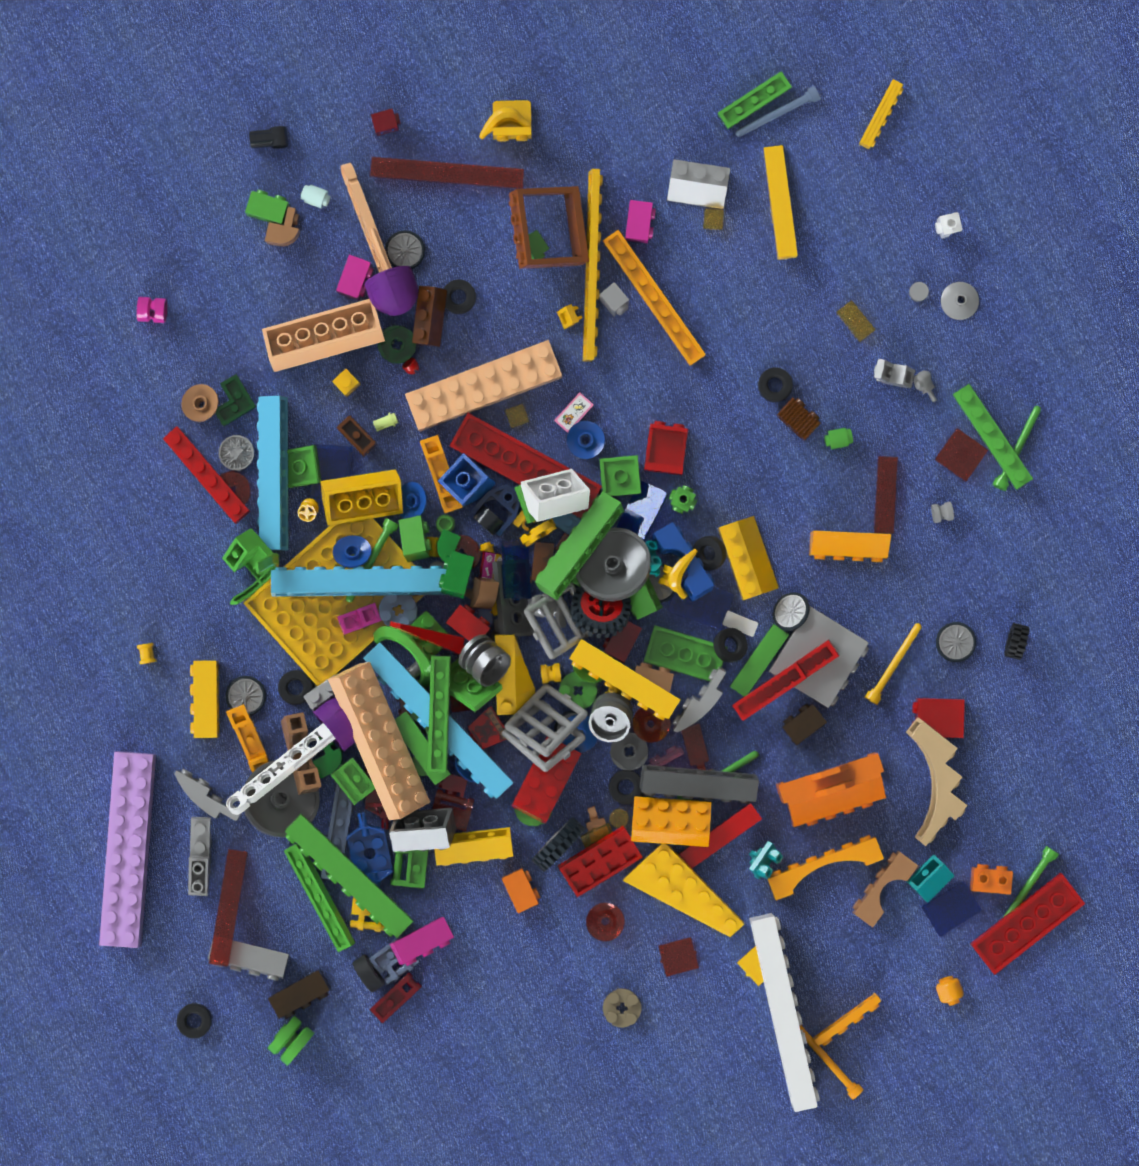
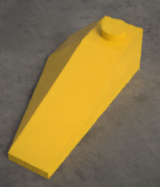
[495,635,535,715]

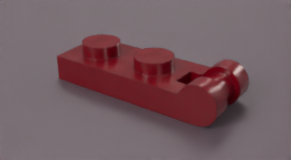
[369,972,422,1024]

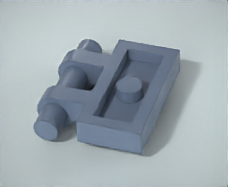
[369,936,419,985]

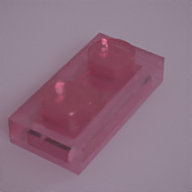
[647,745,685,766]

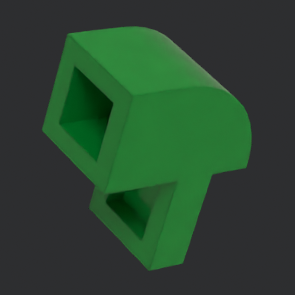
[437,529,462,562]
[312,736,343,779]

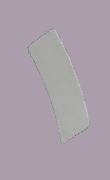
[723,611,758,637]

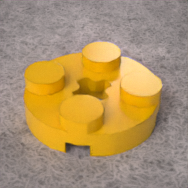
[519,518,557,547]

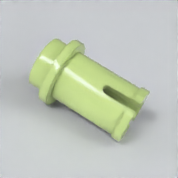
[373,412,398,432]

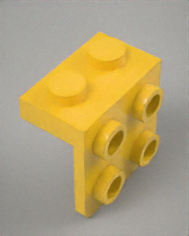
[493,100,532,142]

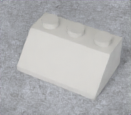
[521,469,590,522]

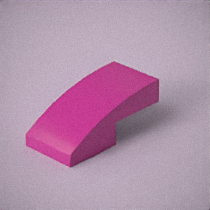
[337,603,382,635]

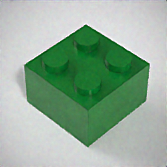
[439,551,474,599]

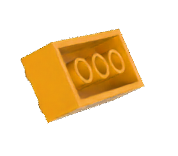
[631,796,712,847]

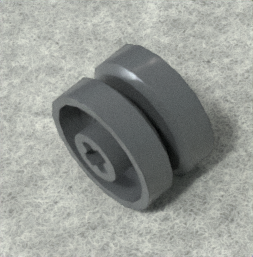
[588,692,634,742]

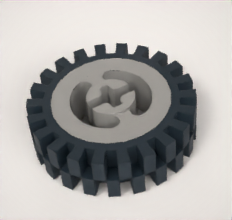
[532,817,585,872]

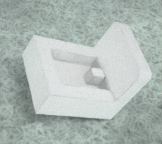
[935,212,962,238]

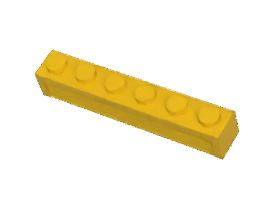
[859,79,904,149]

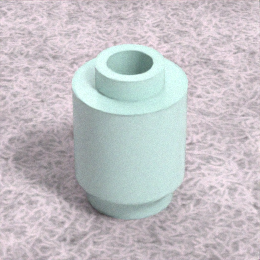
[301,185,330,209]

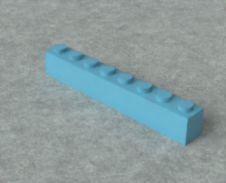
[257,396,288,551]

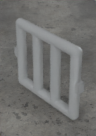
[524,582,594,659]
[504,684,588,757]
[502,700,586,772]

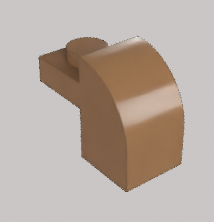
[265,207,301,247]
[465,577,499,609]

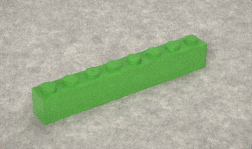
[285,813,413,938]

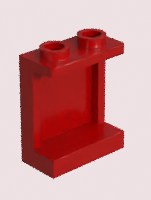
[644,421,688,476]
[912,698,965,738]

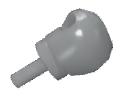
[913,370,937,402]

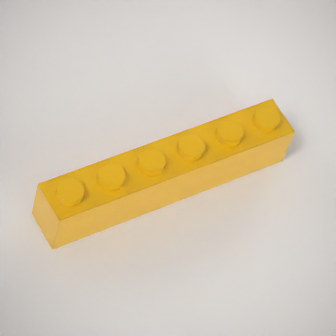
[569,639,680,720]

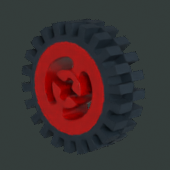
[570,586,631,638]

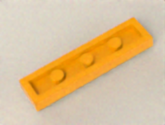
[813,993,881,1046]

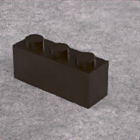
[268,969,331,1019]

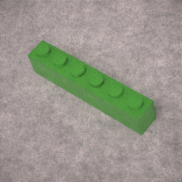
[535,492,624,600]

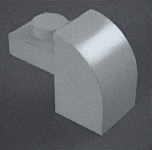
[874,359,915,388]

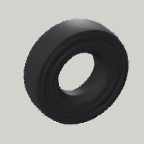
[444,279,476,314]
[758,367,793,402]
[693,536,727,571]
[713,628,748,663]
[278,670,313,705]
[609,770,642,804]
[177,1003,212,1038]

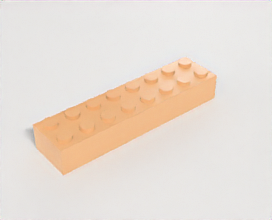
[405,340,562,432]
[328,662,430,820]

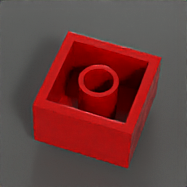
[446,604,491,641]

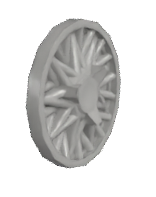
[219,435,254,471]

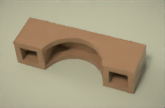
[281,712,321,795]
[852,851,918,928]

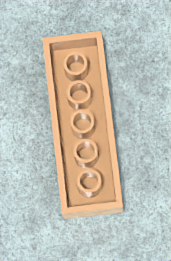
[262,299,385,372]

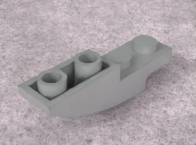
[672,666,726,732]
[175,769,242,821]
[188,817,212,896]

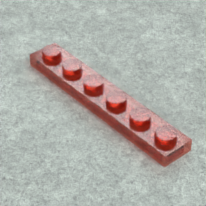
[209,849,248,967]

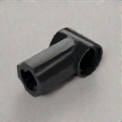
[249,126,288,149]

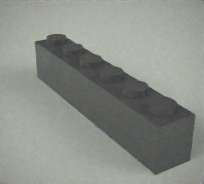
[640,765,759,804]

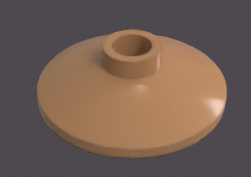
[181,384,219,422]

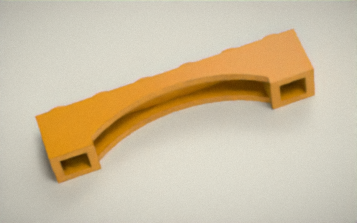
[767,835,884,901]

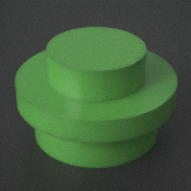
[436,514,455,533]

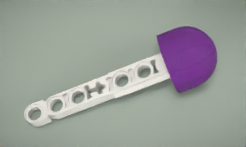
[226,697,355,815]

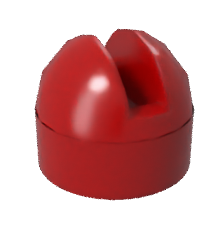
[402,358,419,375]

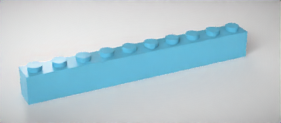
[271,566,446,597]
[363,642,514,799]

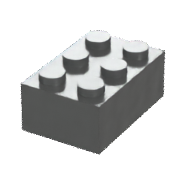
[389,808,457,852]

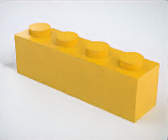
[190,661,219,738]
[434,827,513,866]

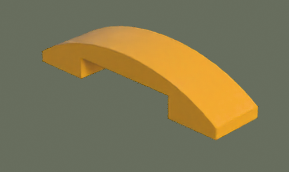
[420,435,463,513]
[226,704,269,773]

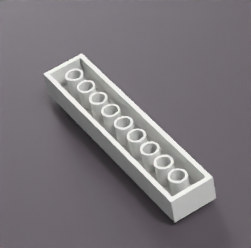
[749,913,820,1112]

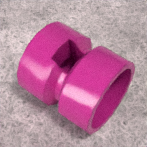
[137,297,168,323]

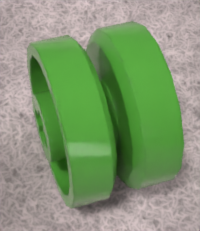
[267,1015,315,1066]

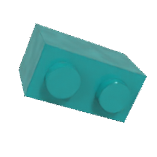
[906,854,955,903]

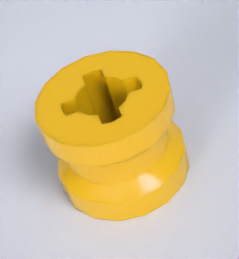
[297,498,319,522]

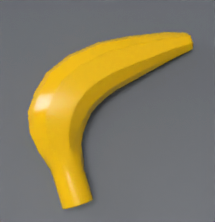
[479,107,530,140]
[668,549,698,599]

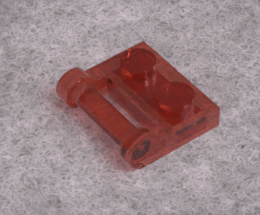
[432,789,475,831]

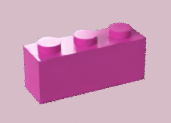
[390,917,454,966]

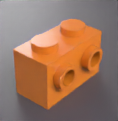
[970,864,1013,895]

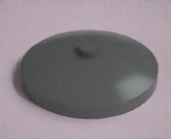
[576,528,652,601]
[244,760,320,838]

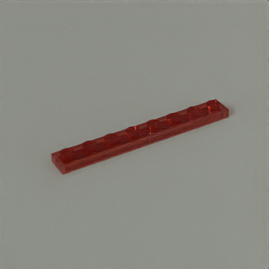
[370,157,524,189]

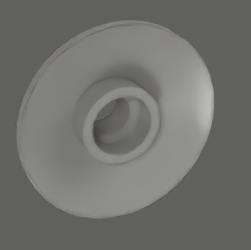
[941,282,979,320]

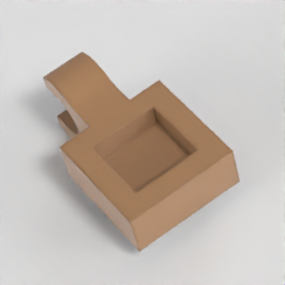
[586,806,609,842]

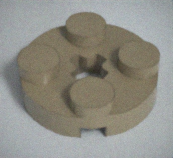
[603,988,641,1028]

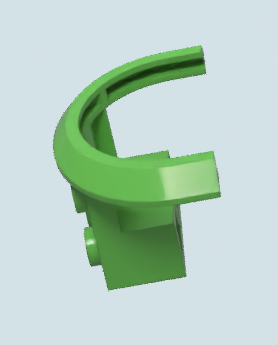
[222,528,280,605]
[373,610,448,689]

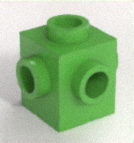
[669,485,697,514]

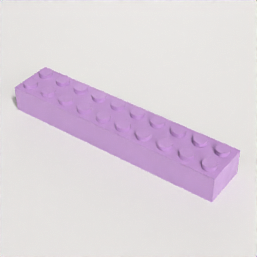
[99,751,156,948]

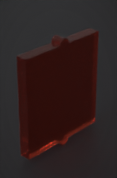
[658,937,699,977]

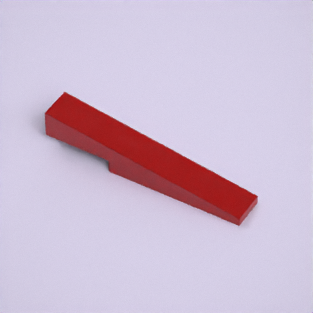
[390,621,465,655]
[732,639,840,721]
[678,803,762,868]

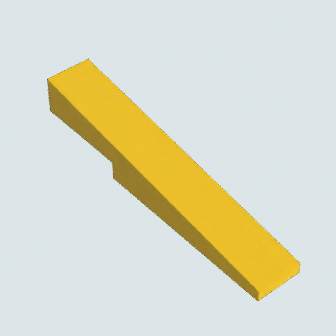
[763,145,798,260]

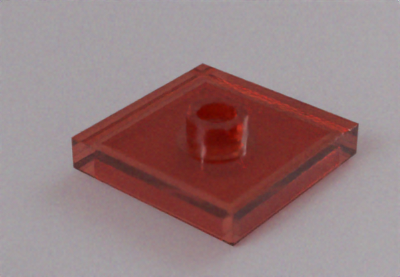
[934,428,988,482]

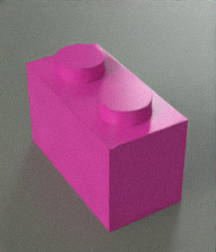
[625,200,656,244]
[336,255,374,301]

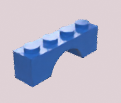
[651,522,714,602]

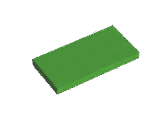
[643,625,728,682]

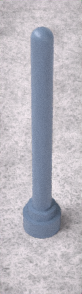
[735,86,821,137]

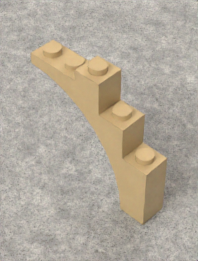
[906,717,967,846]

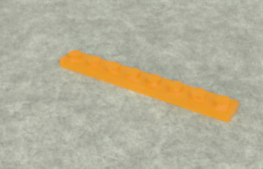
[603,230,706,366]

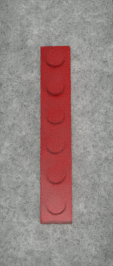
[163,426,251,524]

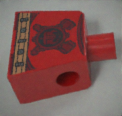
[468,706,507,749]

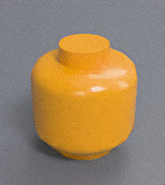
[936,976,964,1006]

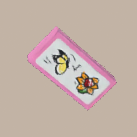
[554,392,594,433]

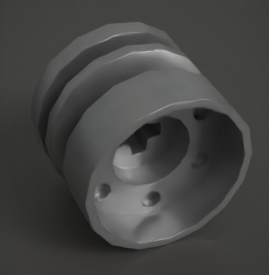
[458,634,511,687]

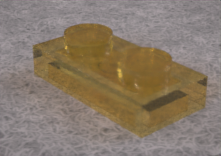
[836,300,875,342]

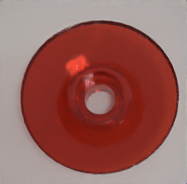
[632,708,671,743]
[586,902,625,941]

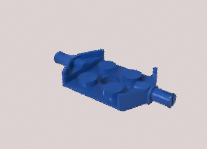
[346,812,393,889]

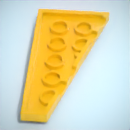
[623,844,744,937]

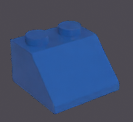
[438,453,496,506]

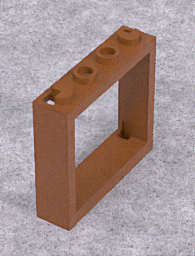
[508,186,589,269]

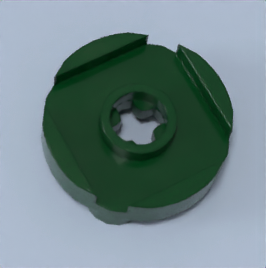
[378,325,416,364]

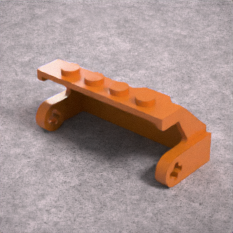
[776,752,886,827]

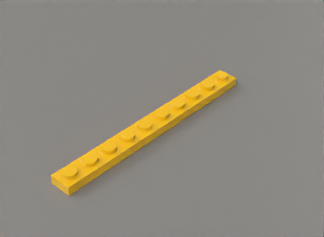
[583,169,603,362]

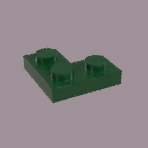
[215,374,256,427]

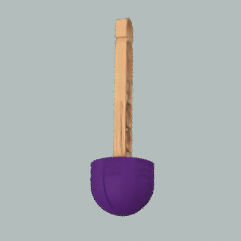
[340,163,418,316]

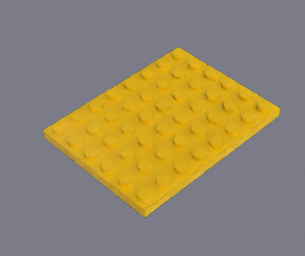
[243,518,425,686]

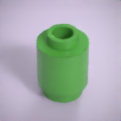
[824,428,853,450]

